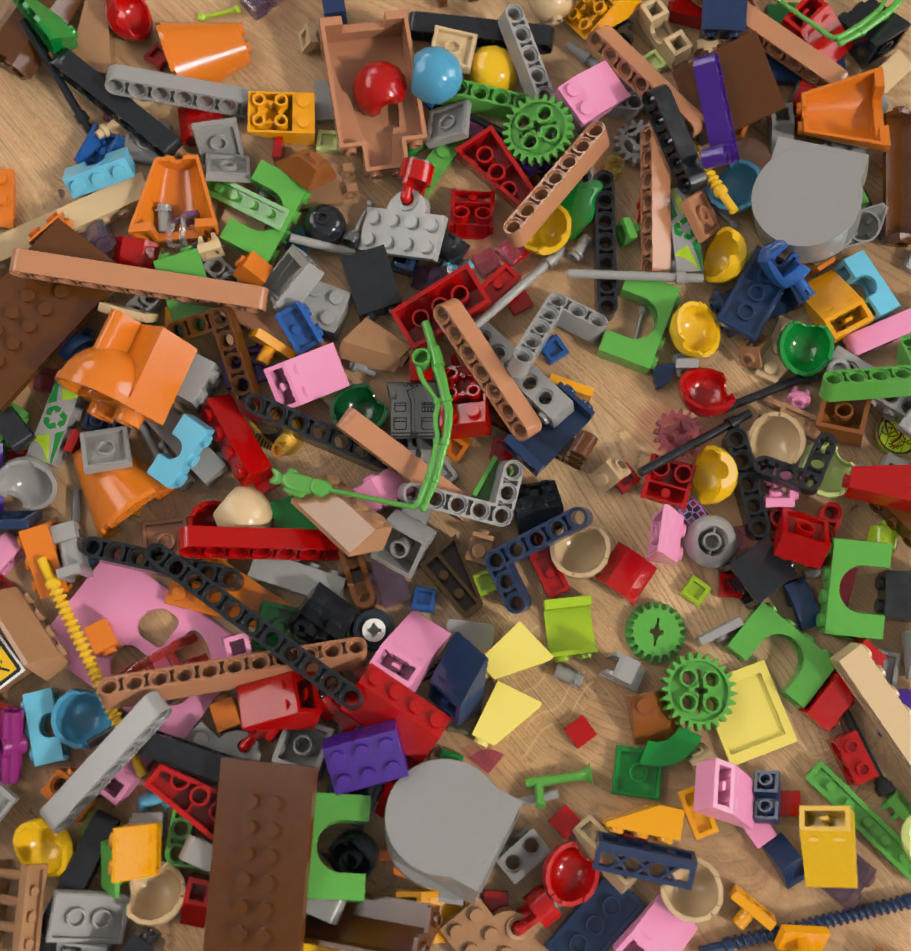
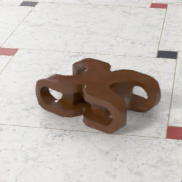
[338,549,377,612]

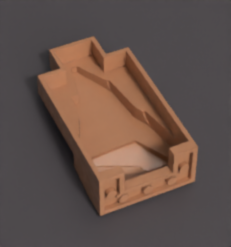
[318,9,428,180]

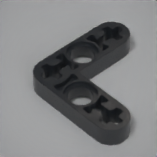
[753,433,837,496]

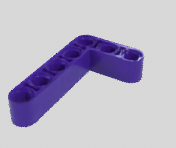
[693,52,739,170]

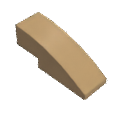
[573,814,642,895]

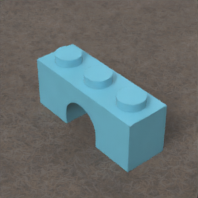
[62,147,136,199]
[834,250,901,325]
[146,414,215,489]
[21,688,71,767]

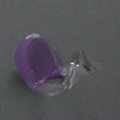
[166,209,202,249]

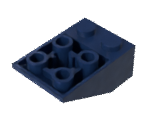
[429,632,488,726]

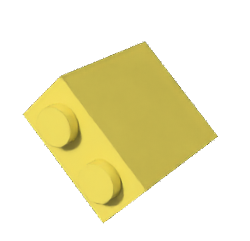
[485,622,553,681]
[471,681,542,748]

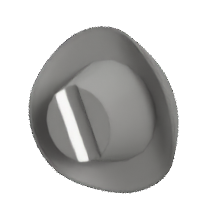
[684,515,737,568]

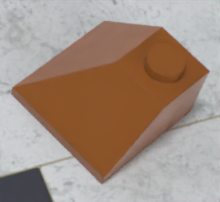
[275,149,336,191]
[815,399,872,447]
[625,691,680,744]

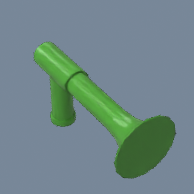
[525,761,594,809]

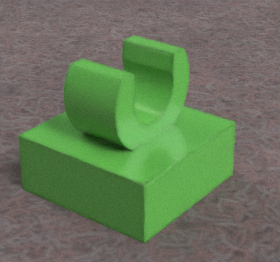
[616,217,641,248]
[881,787,911,821]

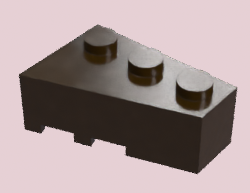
[419,534,483,621]

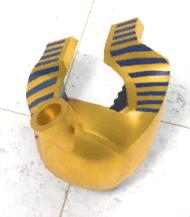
[248,408,304,457]

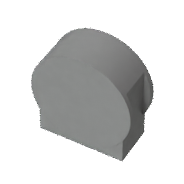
[751,136,869,263]
[385,759,523,905]

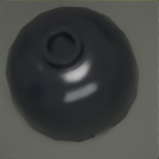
[303,204,347,245]
[438,230,471,264]
[328,829,379,879]

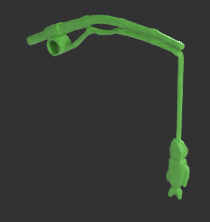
[775,0,904,47]
[269,320,453,512]

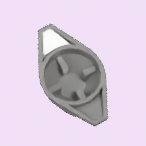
[844,203,888,249]

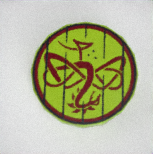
[873,417,911,457]

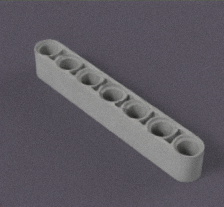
[498,4,570,147]
[105,64,256,119]
[40,691,172,834]
[178,834,346,925]

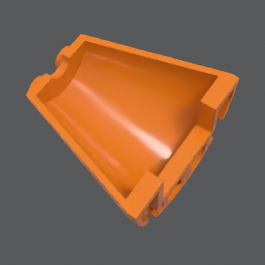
[155,22,252,83]
[796,67,891,152]
[128,153,219,250]
[72,449,177,539]

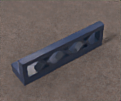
[592,831,698,890]

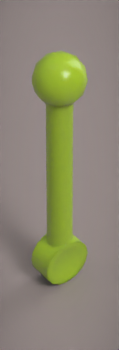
[197,5,241,22]

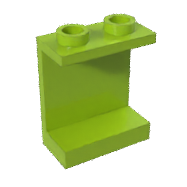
[542,595,598,662]

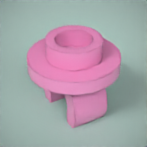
[787,385,811,409]

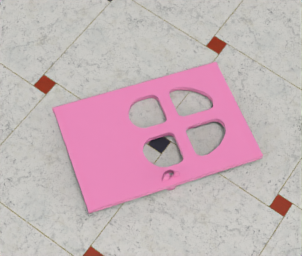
[51,552,253,739]

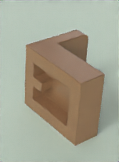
[738,334,773,369]
[465,529,495,567]

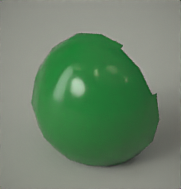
[777,321,834,376]

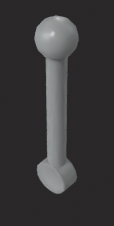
[708,197,740,230]
[633,306,647,339]

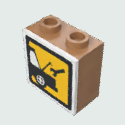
[0,632,32,697]

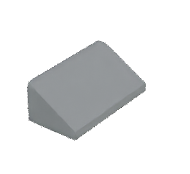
[446,619,495,649]

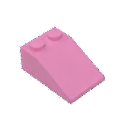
[554,60,631,133]
[646,504,687,566]

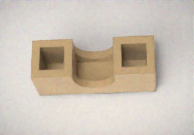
[636,0,693,70]

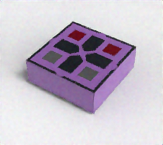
[676,497,709,527]

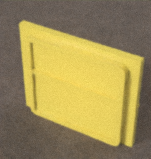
[700,660,798,765]

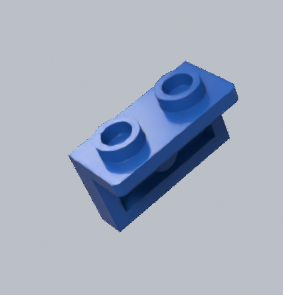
[74,124,125,166]
[274,300,324,356]

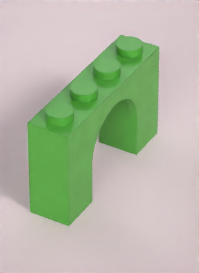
[219,159,312,265]
[596,269,681,375]
[816,537,892,640]
[723,602,835,708]
[307,792,371,902]

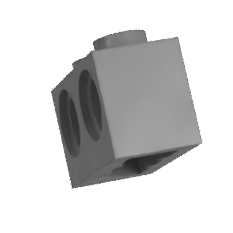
[496,826,551,884]

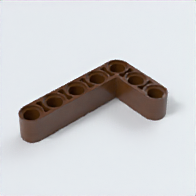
[167,306,263,417]
[491,404,598,470]

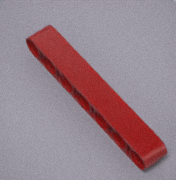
[178,526,340,561]

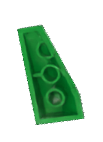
[12,0,79,57]

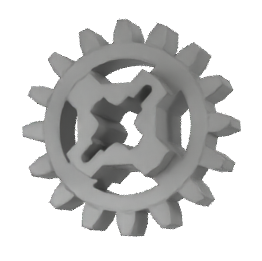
[613,119,651,167]

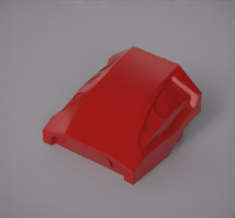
[178,107,224,146]
[449,188,495,240]
[112,236,160,270]
[640,453,697,510]
[594,542,657,606]

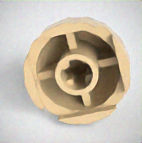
[528,0,573,25]

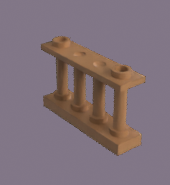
[0,859,48,951]

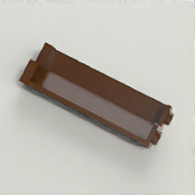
[0,0,84,80]
[882,106,911,248]
[304,892,442,951]

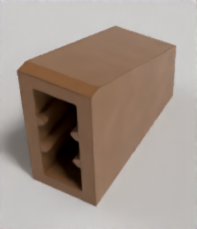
[338,317,411,373]

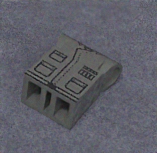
[386,381,440,450]

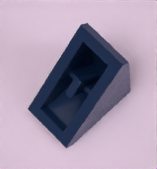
[762,833,805,889]

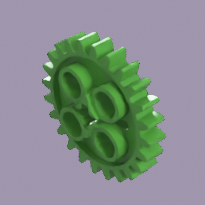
[502,94,575,167]
[658,652,737,732]

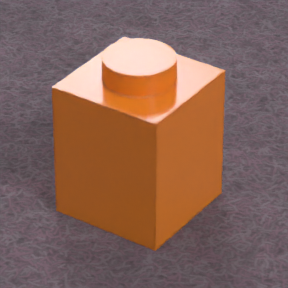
[233,250,274,286]
[83,617,122,658]
[209,694,241,733]

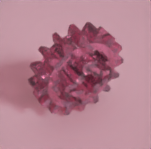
[653,408,703,459]

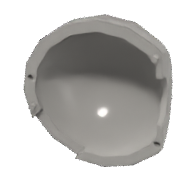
[0,456,58,511]

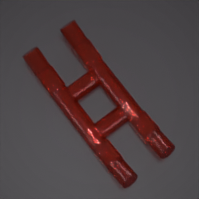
[118,633,209,685]

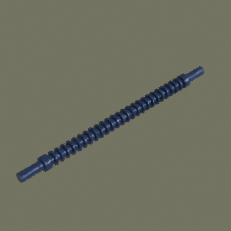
[698,893,911,951]

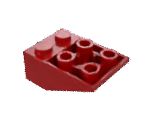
[781,0,854,63]
[439,365,492,440]
[237,671,322,730]

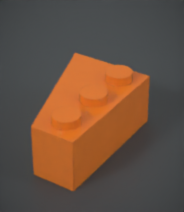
[17,517,73,599]

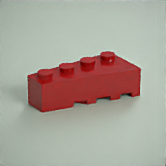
[455,125,534,210]
[143,762,218,841]

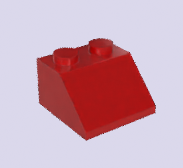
[773,507,831,569]

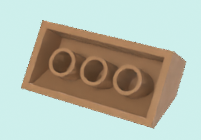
[291,474,393,557]
[0,587,71,681]

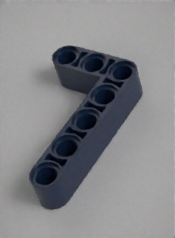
[485,507,593,614]

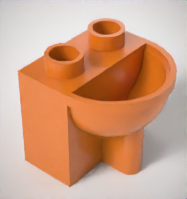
[54,309,198,430]

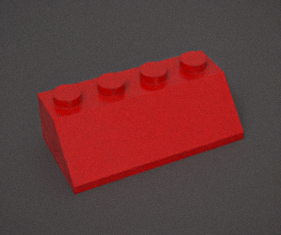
[390,262,493,351]
[339,663,451,765]

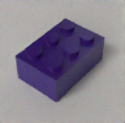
[322,719,409,795]

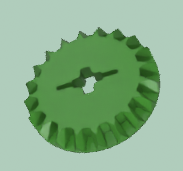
[625,602,687,663]

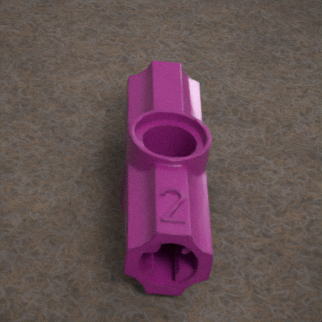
[0,706,27,784]

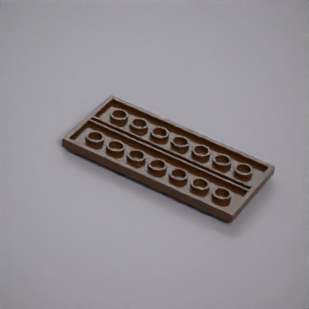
[0,218,117,412]
[203,757,319,951]

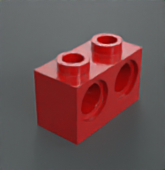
[826,730,879,786]

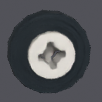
[352,609,395,652]

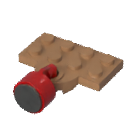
[439,884,562,951]

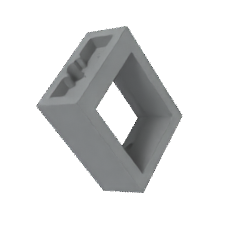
[262,244,325,312]

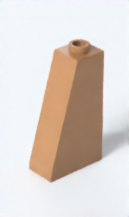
[72,0,116,78]

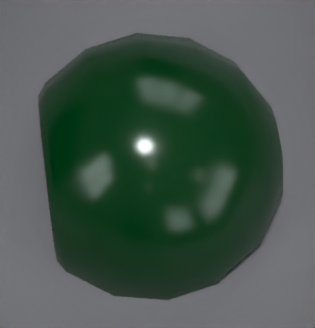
[330,383,389,429]

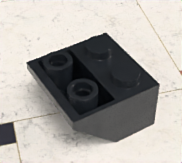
[514,480,564,535]
[286,581,358,644]

